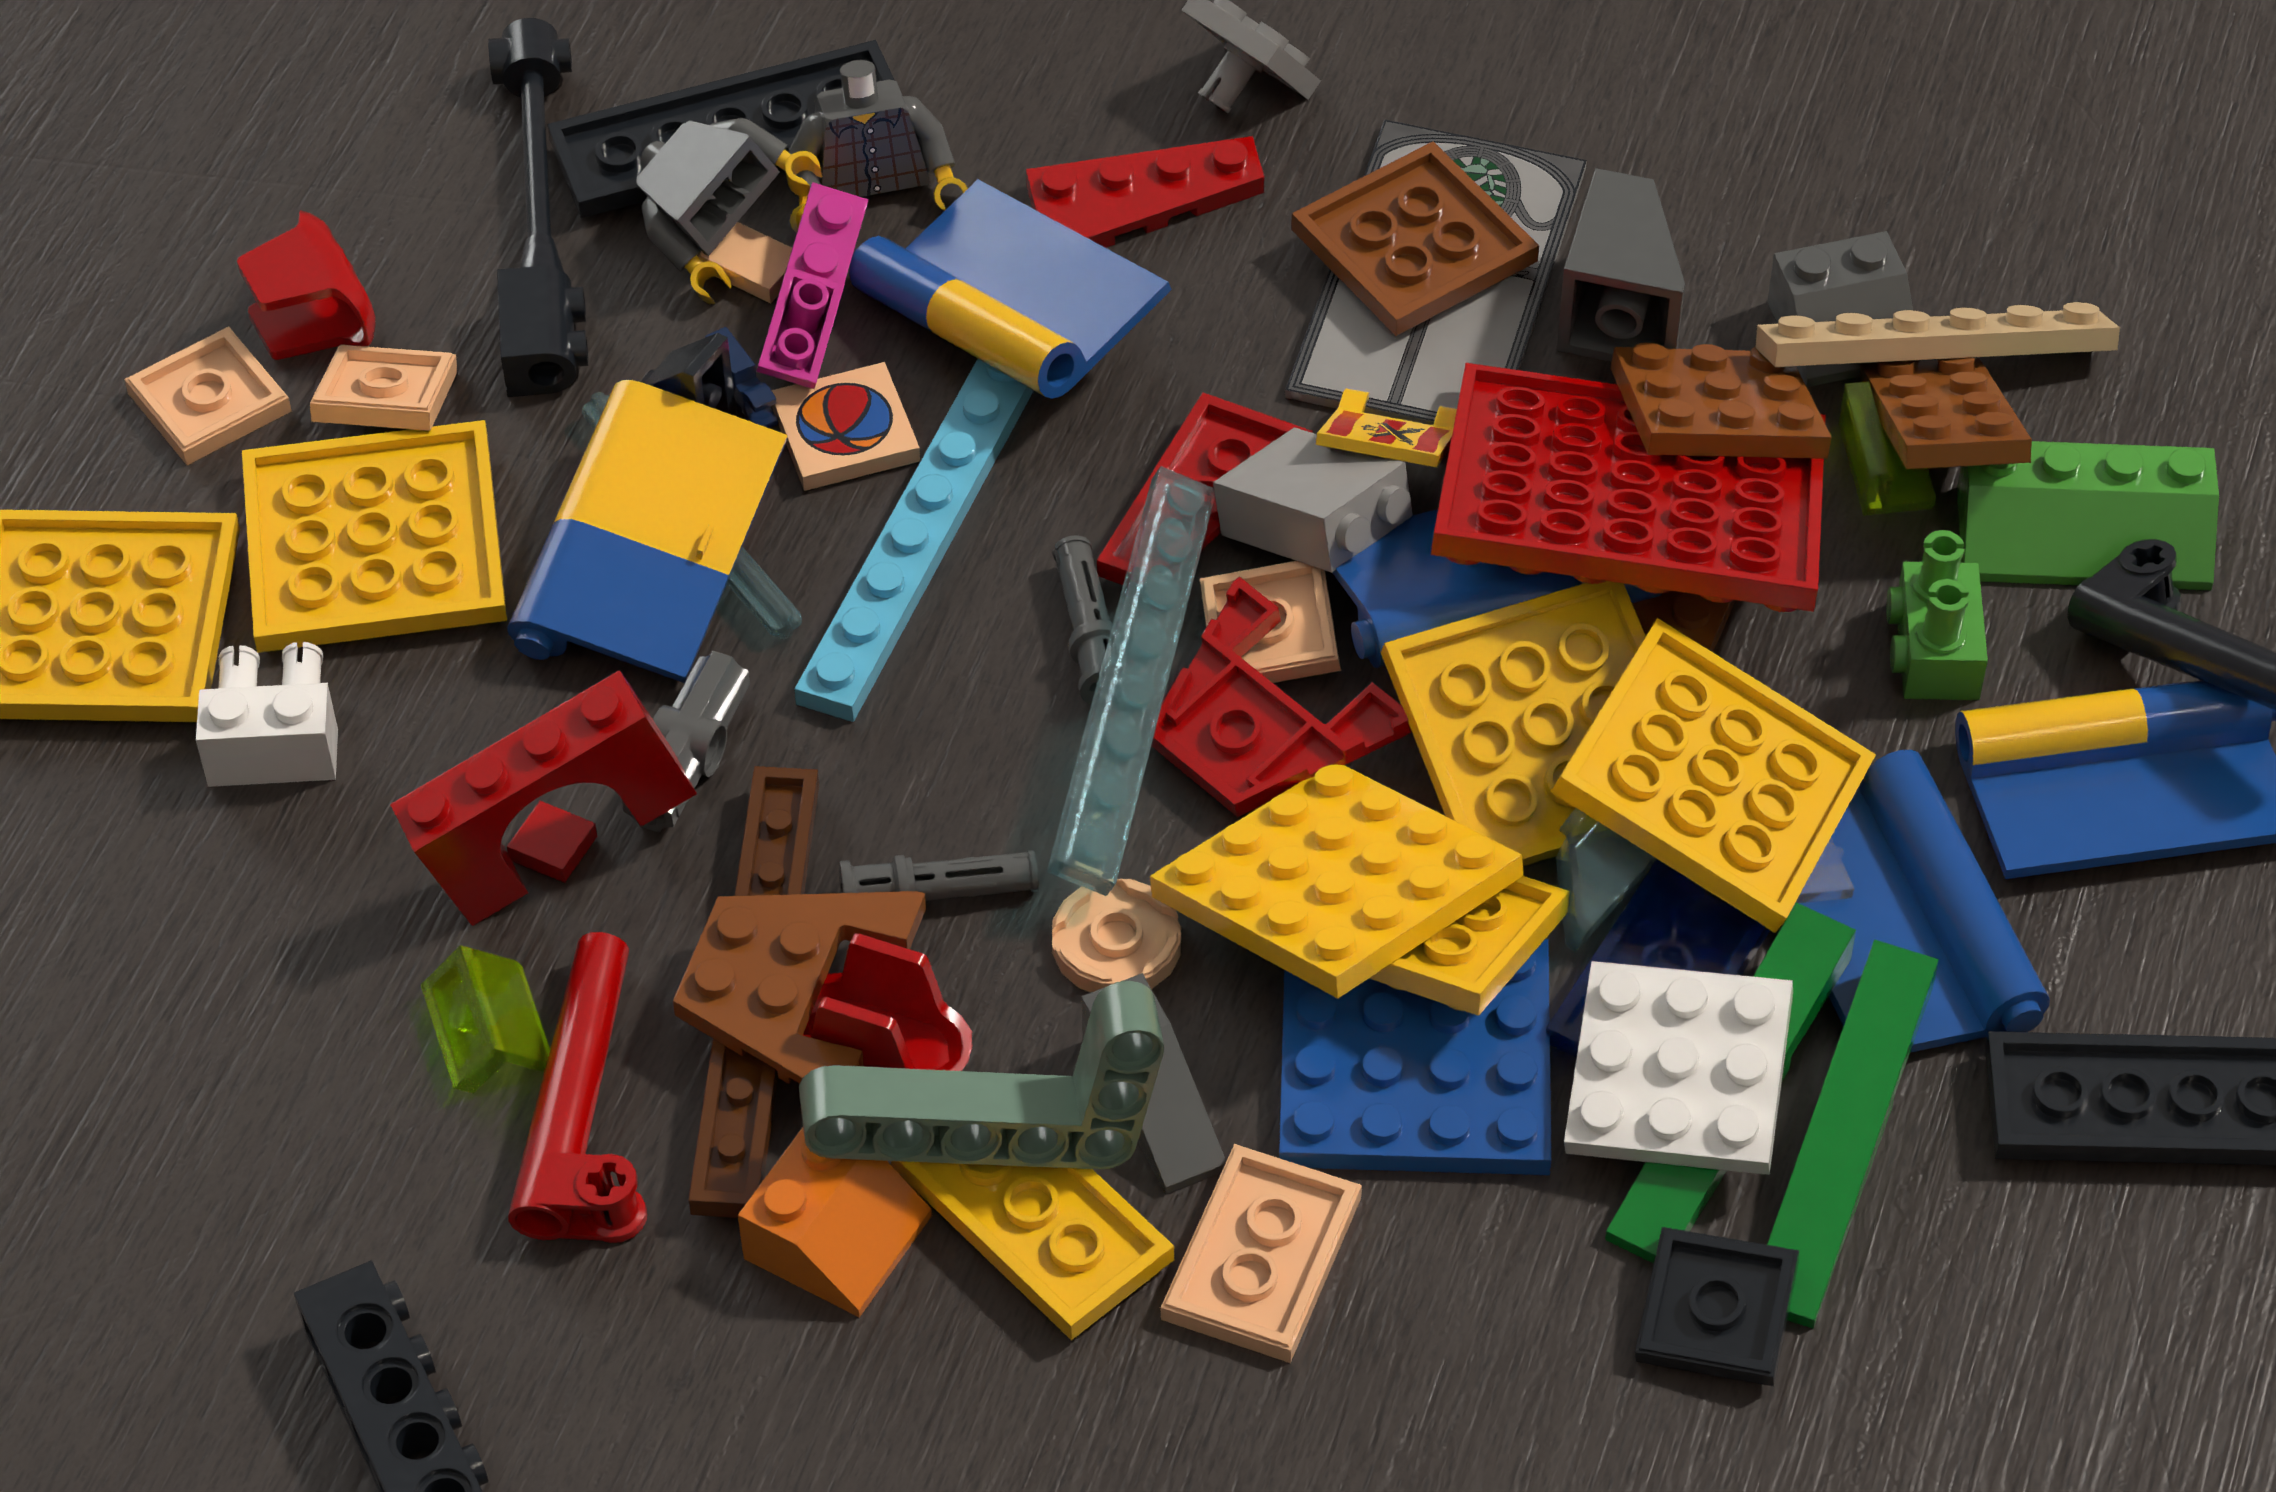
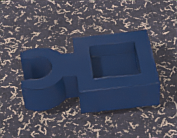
[705,327,779,428]

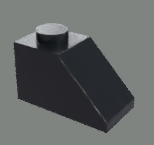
[641,333,737,417]

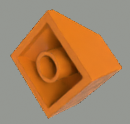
[738,1127,932,1318]

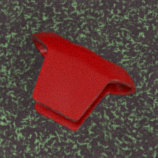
[237,210,376,360]
[802,933,972,1071]

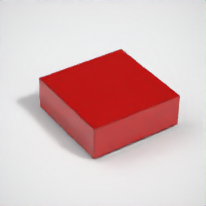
[507,800,598,883]

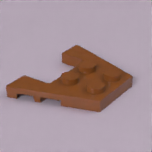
[673,891,926,1084]

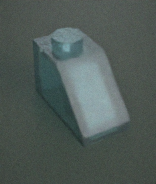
[1556,808,1658,953]

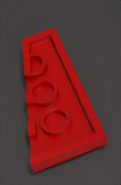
[1026,136,1265,248]
[1097,392,1313,596]

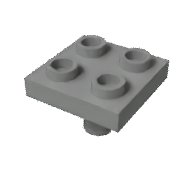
[1182,0,1321,113]

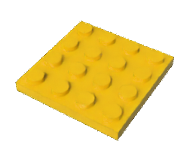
[242,420,507,653]
[0,510,240,722]
[1381,581,1645,866]
[1550,618,1876,933]
[1150,765,1523,999]

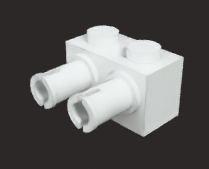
[196,642,338,787]

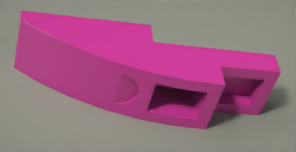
[756,182,868,389]

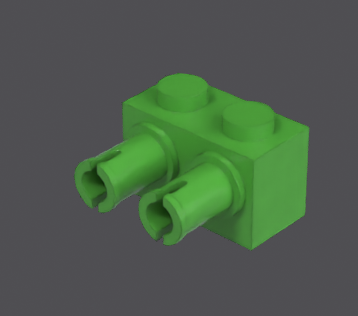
[1886,530,1988,700]

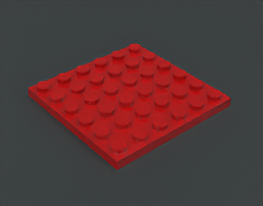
[1431,363,1826,612]

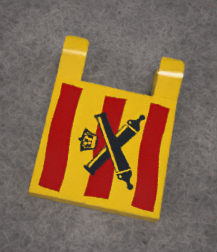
[1315,388,1457,467]

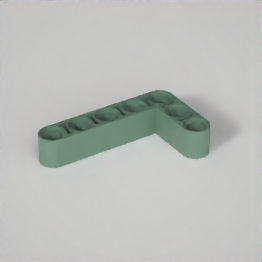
[799,981,1164,1169]

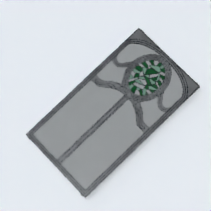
[1285,120,1587,425]

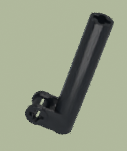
[2067,539,2276,710]

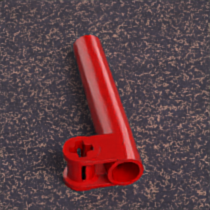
[508,932,647,1243]

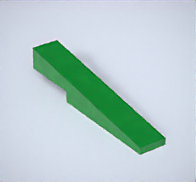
[1605,902,1856,1264]
[1767,939,1939,1329]

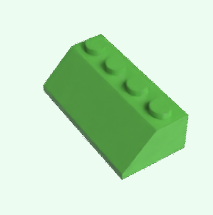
[1957,441,2219,590]

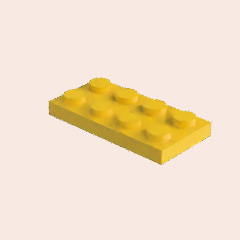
[891,1161,1174,1341]

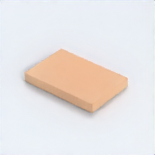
[1161,1144,1362,1363]

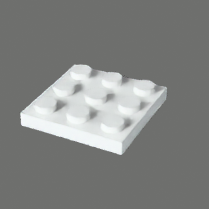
[1564,961,1793,1175]

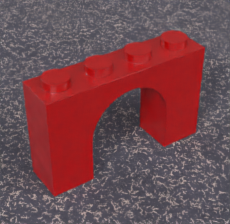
[390,670,697,926]

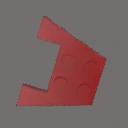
[1146,577,1412,817]

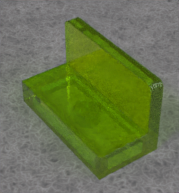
[1839,382,1936,515]
[421,945,550,1094]

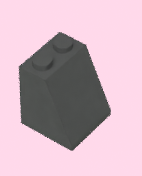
[1557,168,1685,362]

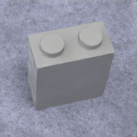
[1213,427,1413,572]

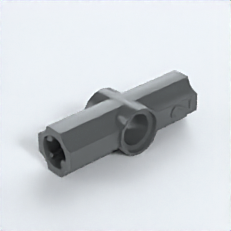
[622,651,750,832]

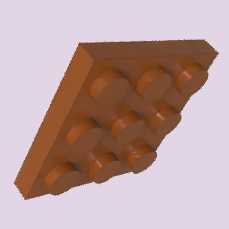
[1291,141,1539,336]
[1611,343,1832,459]

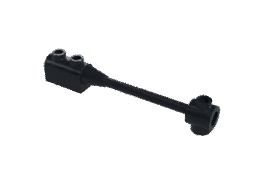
[488,18,589,397]

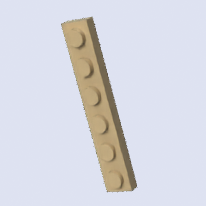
[1756,302,2120,367]

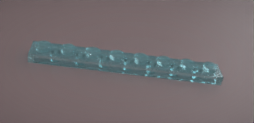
[1047,466,1215,896]

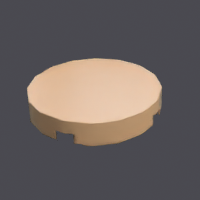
[1052,879,1181,992]

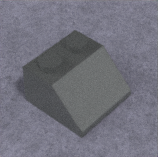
[1767,231,1920,387]

